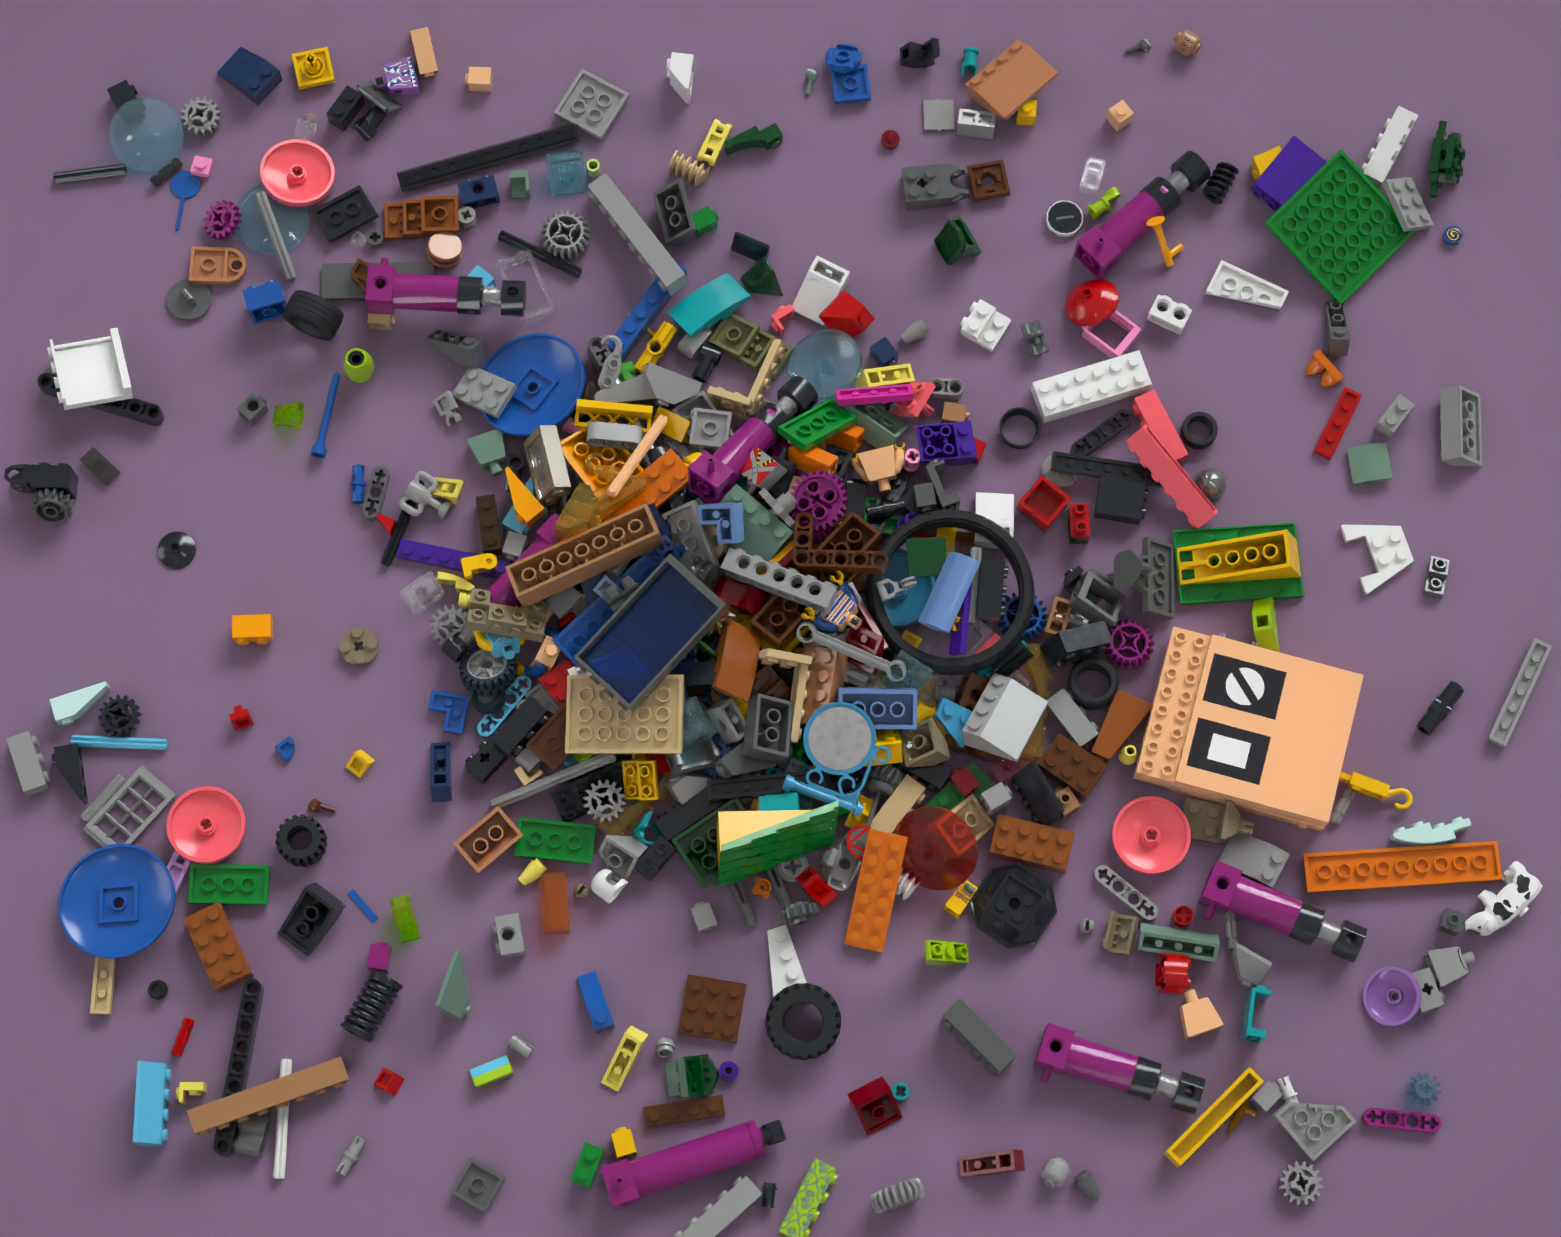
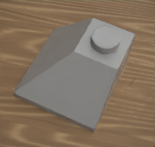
[1230,943,1272,989]

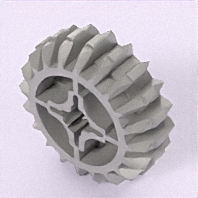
[540,210,591,259]
[870,1178,925,1214]

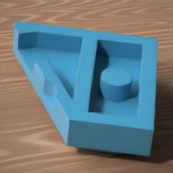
[934,697,972,748]

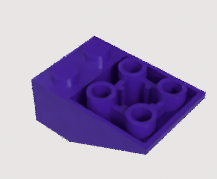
[915,421,977,466]

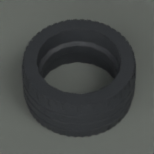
[283,290,344,341]

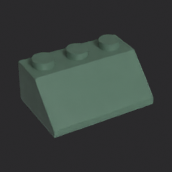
[848,403,910,449]

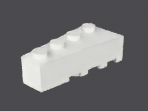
[1361,106,1418,190]

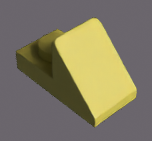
[431,477,464,505]

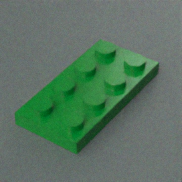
[777,399,857,451]
[514,817,597,865]
[188,864,270,905]

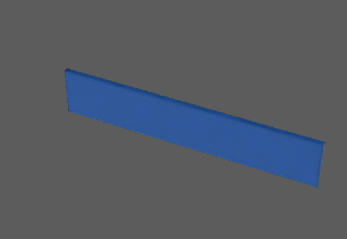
[348,889,378,922]

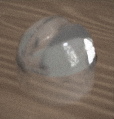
[350,231,367,247]

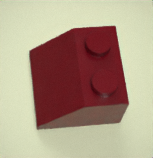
[847,1076,903,1136]

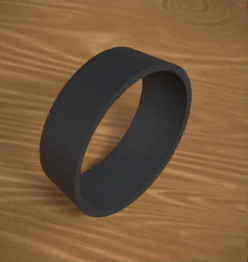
[999,407,1041,449]

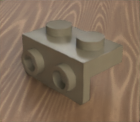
[1102,911,1139,956]

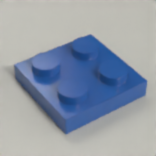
[830,64,871,104]

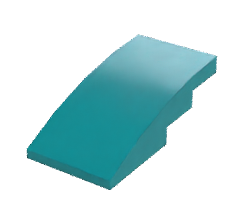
[667,273,751,339]

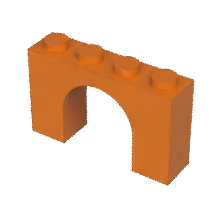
[787,424,865,475]

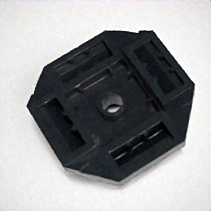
[970,862,1057,949]

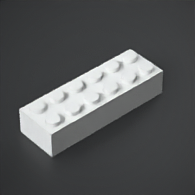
[1031,350,1152,424]

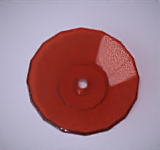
[894,806,978,890]

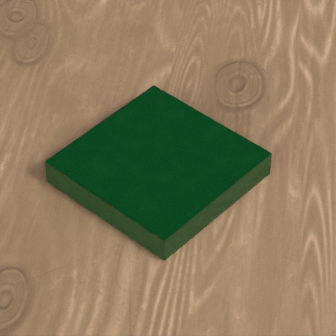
[906,537,947,578]

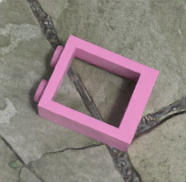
[1082,310,1142,358]

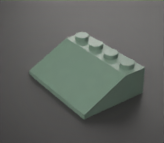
[714,484,794,569]

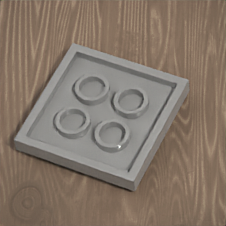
[554,69,630,141]

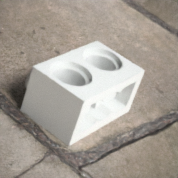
[1147,294,1192,335]

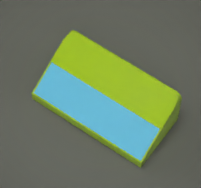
[470,1055,514,1088]

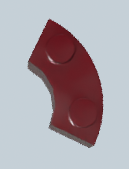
[711,577,766,616]

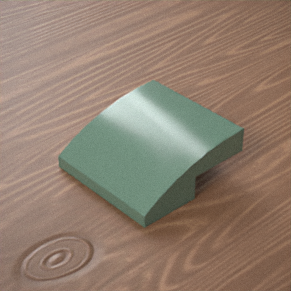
[1347,443,1393,486]

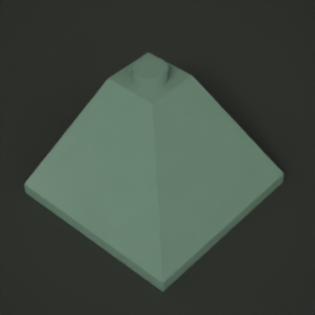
[435,949,472,1021]

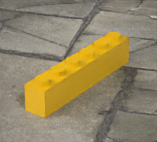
[1163,1067,1264,1168]

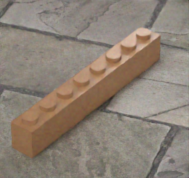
[186,1056,349,1137]

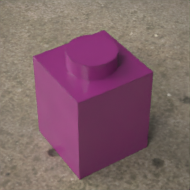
[367,941,392,973]

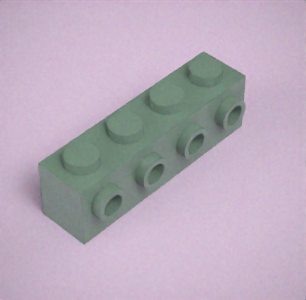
[1137,923,1220,962]

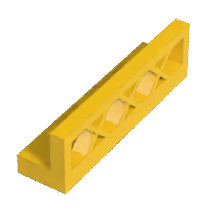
[574,399,653,434]

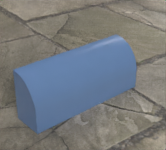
[918,551,980,633]

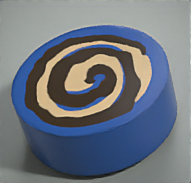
[1443,226,1463,245]

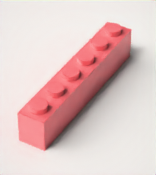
[1126,424,1219,529]

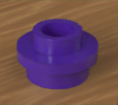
[719,1061,739,1081]

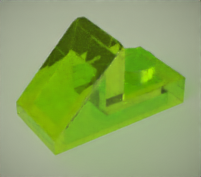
[272,402,305,429]

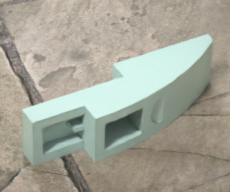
[1389,817,1472,846]

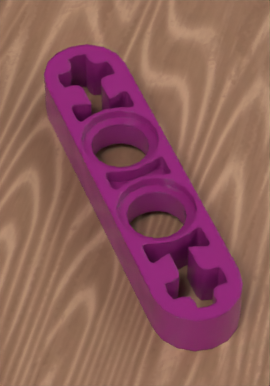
[1362,1108,1442,1133]

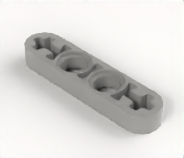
[1093,865,1158,921]

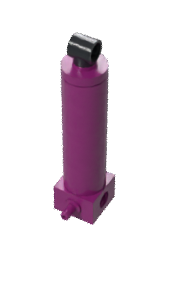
[600,1119,787,1210]

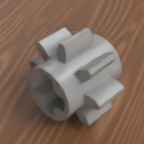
[1066,612,1089,629]

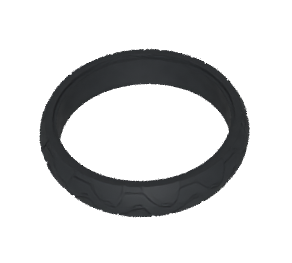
[866,509,1035,675]

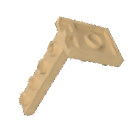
[707,339,785,420]
[758,648,813,744]

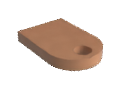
[189,246,247,285]

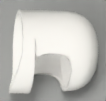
[591,869,629,904]

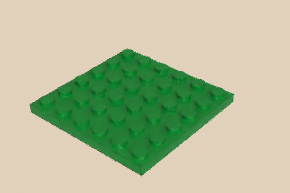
[1264,149,1416,304]

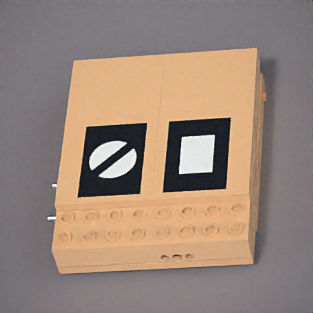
[1133,626,1364,832]

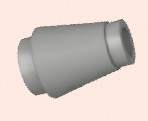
[900,319,929,344]

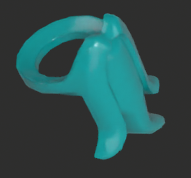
[631,811,660,847]

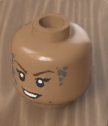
[1174,30,1202,57]

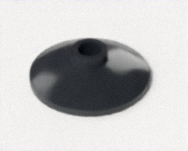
[157,531,196,569]

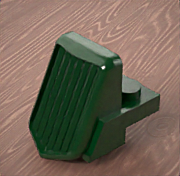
[934,217,982,265]
[665,1054,719,1098]

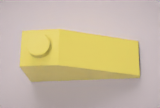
[853,363,915,388]
[601,1025,648,1092]

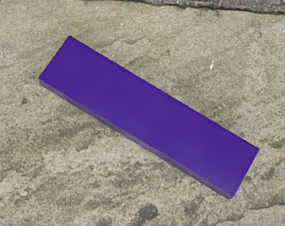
[949,583,972,656]

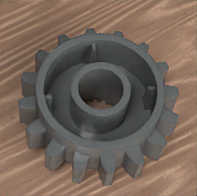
[31,487,75,524]

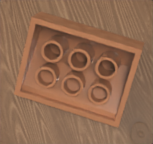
[965,39,1059,120]

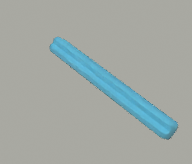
[71,735,168,750]

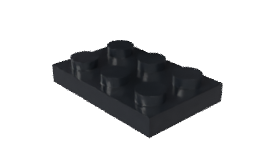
[311,185,378,243]

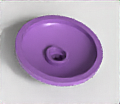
[1363,966,1422,1026]

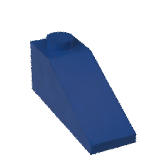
[577,971,615,1033]

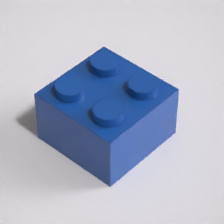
[242,280,287,324]

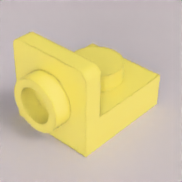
[176,1082,207,1104]

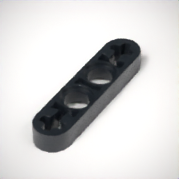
[1070,409,1133,456]

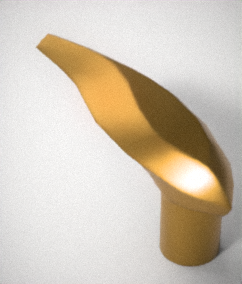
[1228,1101,1257,1135]

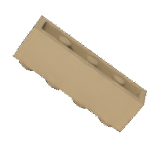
[870,774,926,834]

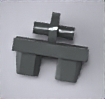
[1020,320,1049,357]

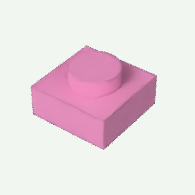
[190,155,214,178]

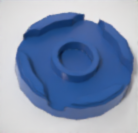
[825,44,862,73]

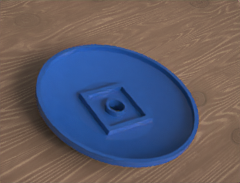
[481,333,585,437]
[58,844,176,959]

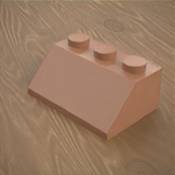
[453,806,524,874]

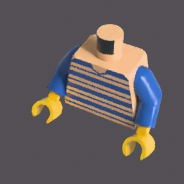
[801,571,862,632]
[516,624,561,677]

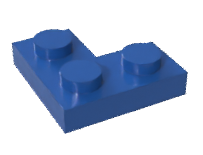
[428,690,470,735]

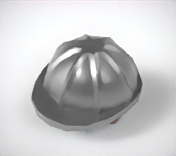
[1191,468,1226,501]

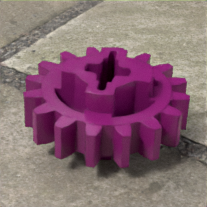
[203,200,242,241]

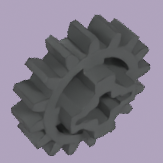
[777,901,820,926]

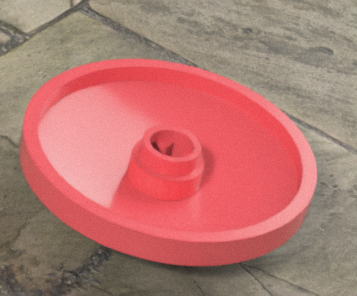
[260,139,335,207]
[166,786,246,864]
[1112,796,1191,875]

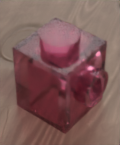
[988,759,1020,785]

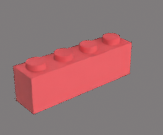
[1131,389,1188,463]

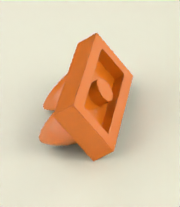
[1306,349,1345,387]

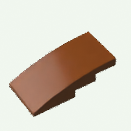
[384,195,459,241]
[712,619,760,703]

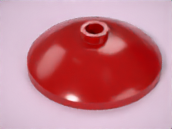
[1064,279,1119,326]

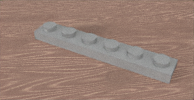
[1487,638,1552,748]

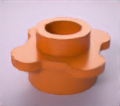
[751,877,772,899]

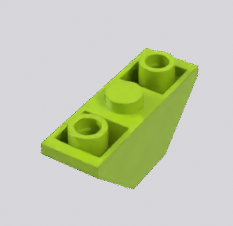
[1252,597,1279,652]
[923,940,969,966]

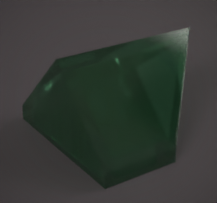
[740,256,783,296]

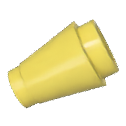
[1118,745,1138,765]
[518,858,547,887]

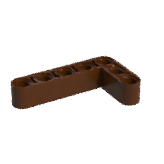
[793,512,889,574]

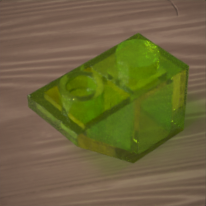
[390,894,421,943]

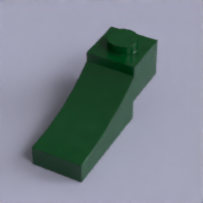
[724,123,783,155]

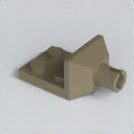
[1183,798,1254,845]

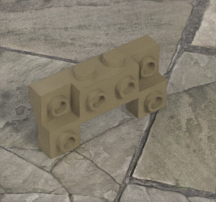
[466,588,548,642]

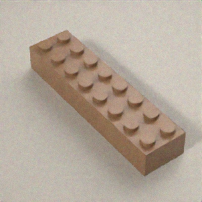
[505,503,665,608]

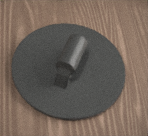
[166,279,212,320]

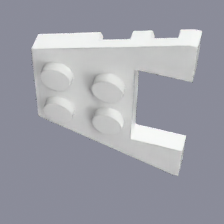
[1340,525,1414,595]

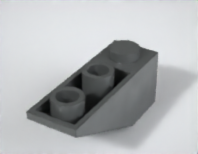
[1325,301,1350,356]
[426,330,485,369]

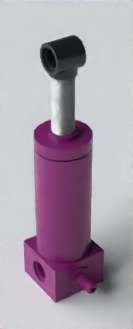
[441,513,578,663]

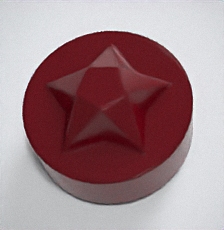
[881,130,900,150]

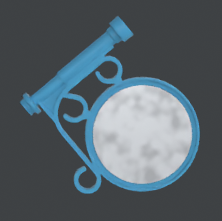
[782,702,891,817]

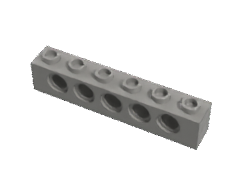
[720,548,838,615]

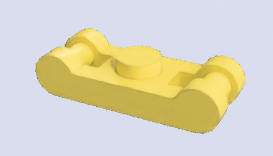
[697,119,733,167]

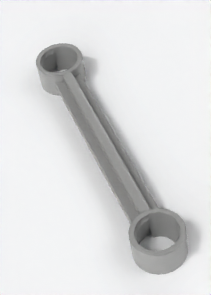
[797,621,907,681]

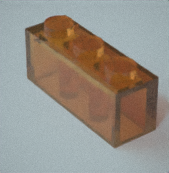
[539,872,571,935]

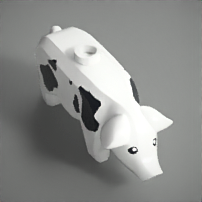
[1463,861,1543,936]

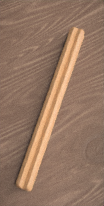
[607,414,668,497]

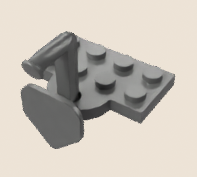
[1089,537,1174,619]

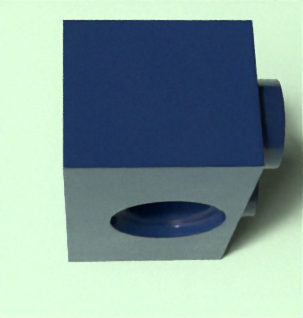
[458,175,500,209]

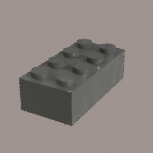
[941,998,1017,1077]

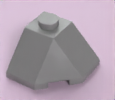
[599,835,648,882]

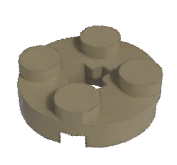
[339,627,379,666]

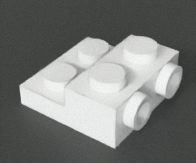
[959,299,1012,352]

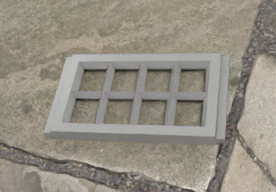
[83,766,177,847]

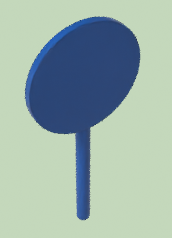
[171,171,200,231]

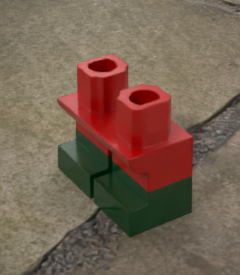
[1067,503,1090,544]

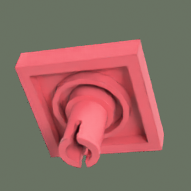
[892,382,936,418]

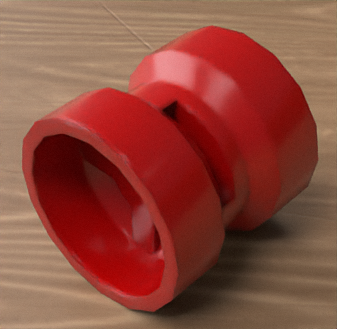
[1172,905,1194,928]

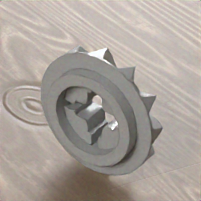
[777,857,809,883]

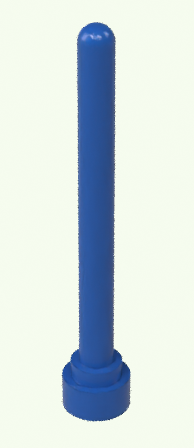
[310,372,340,458]

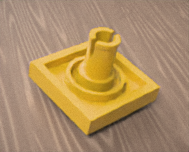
[292,47,335,90]

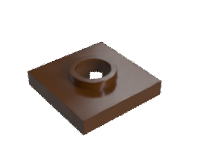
[967,160,1011,202]

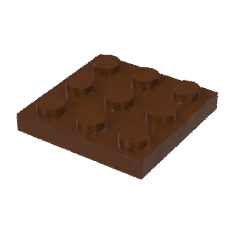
[678,974,746,1043]

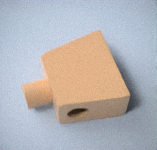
[1179,989,1224,1040]

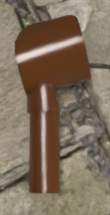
[308,799,336,813]

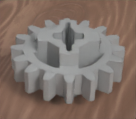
[181,96,222,136]
[429,604,467,645]
[583,780,626,822]
[1278,1161,1323,1206]

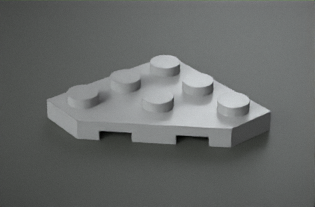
[1273,1102,1357,1161]

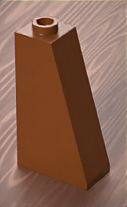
[1091,690,1152,764]

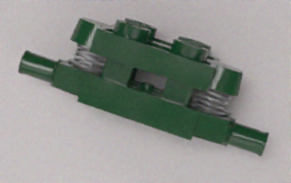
[1429,121,1465,198]

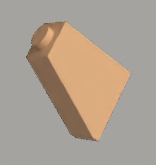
[410,27,438,77]

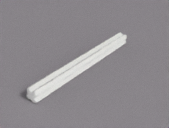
[273,1059,292,1179]

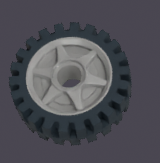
[459,645,518,696]

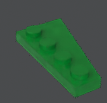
[916,761,995,827]

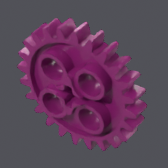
[791,470,850,533]

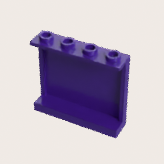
[1250,136,1327,211]

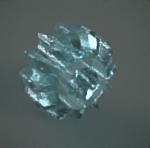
[1406,1072,1441,1106]

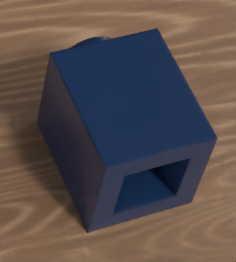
[870,336,898,367]

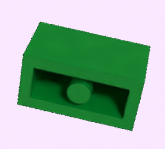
[571,1142,605,1189]

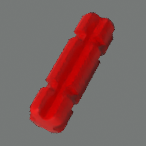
[171,1018,195,1057]

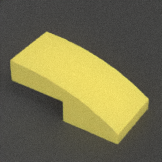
[437,571,475,594]

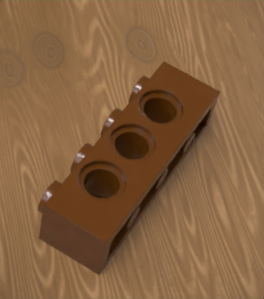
[944,673,990,754]

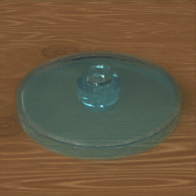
[109,97,184,172]
[237,184,310,254]
[788,329,862,401]

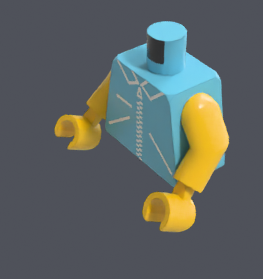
[473,606,527,659]

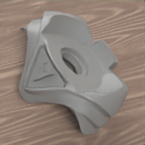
[820,833,862,891]

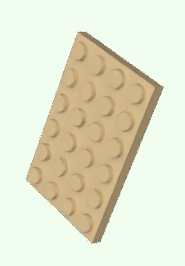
[565,675,684,754]

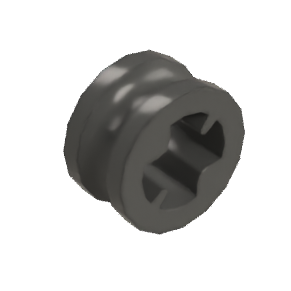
[367,230,384,248]

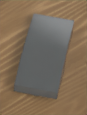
[1423,556,1450,599]

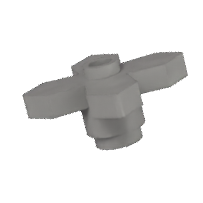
[759,488,798,532]

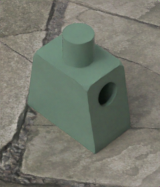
[467,429,507,476]

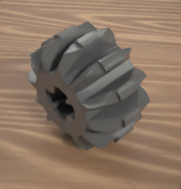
[870,764,903,790]

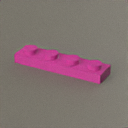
[835,384,913,407]

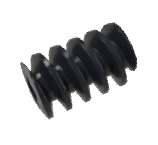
[1203,162,1239,204]

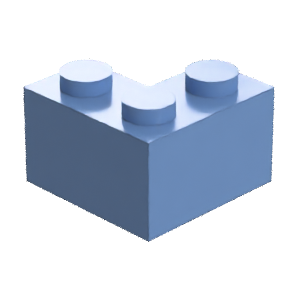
[698,502,745,544]

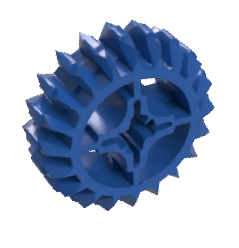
[997,592,1048,641]

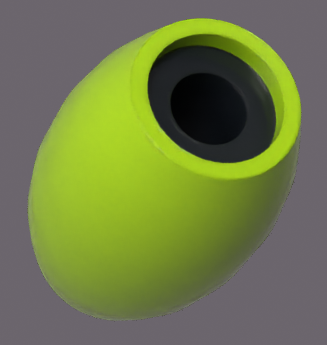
[343,348,374,383]

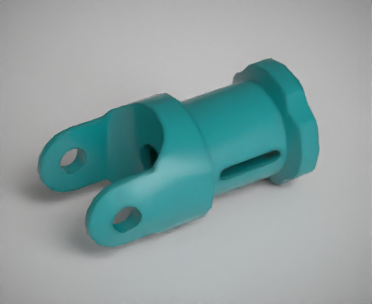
[960,47,980,79]

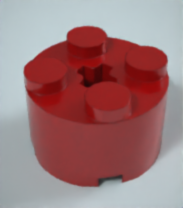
[1155,953,1191,994]

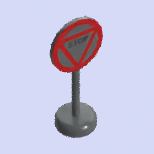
[845,780,894,860]

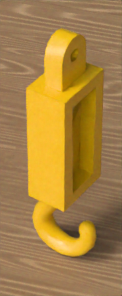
[1339,772,1413,810]

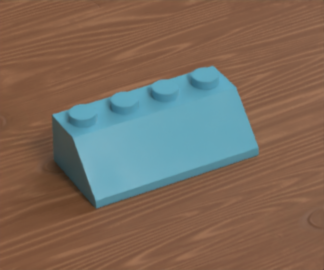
[133,1061,172,1146]

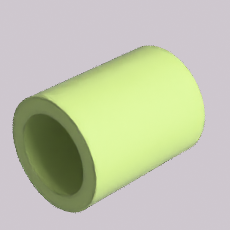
[587,159,600,177]

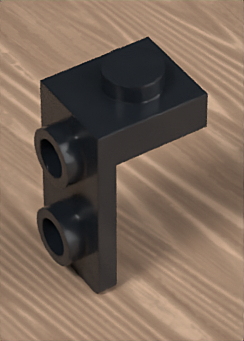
[1063,565,1102,605]

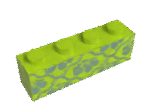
[779,1158,838,1237]

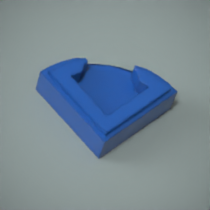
[275,736,295,763]

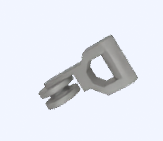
[876,576,917,601]

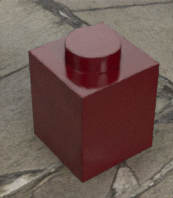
[949,766,980,799]

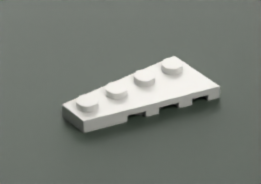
[1205,260,1289,309]
[767,925,807,1006]

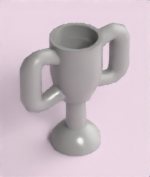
[399,471,451,519]

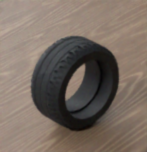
[1067,657,1119,710]

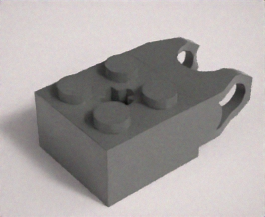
[901,163,969,211]

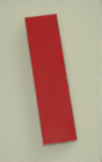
[1313,387,1362,460]

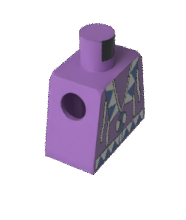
[375,56,420,96]

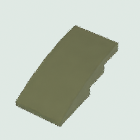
[709,314,794,381]

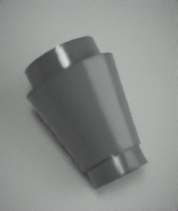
[1074,1170,1101,1201]

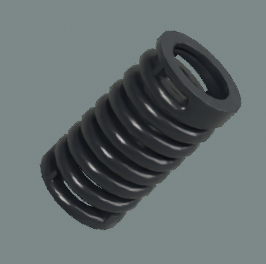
[339,969,403,1043]

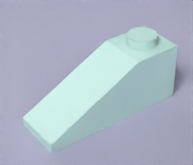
[49,681,110,726]

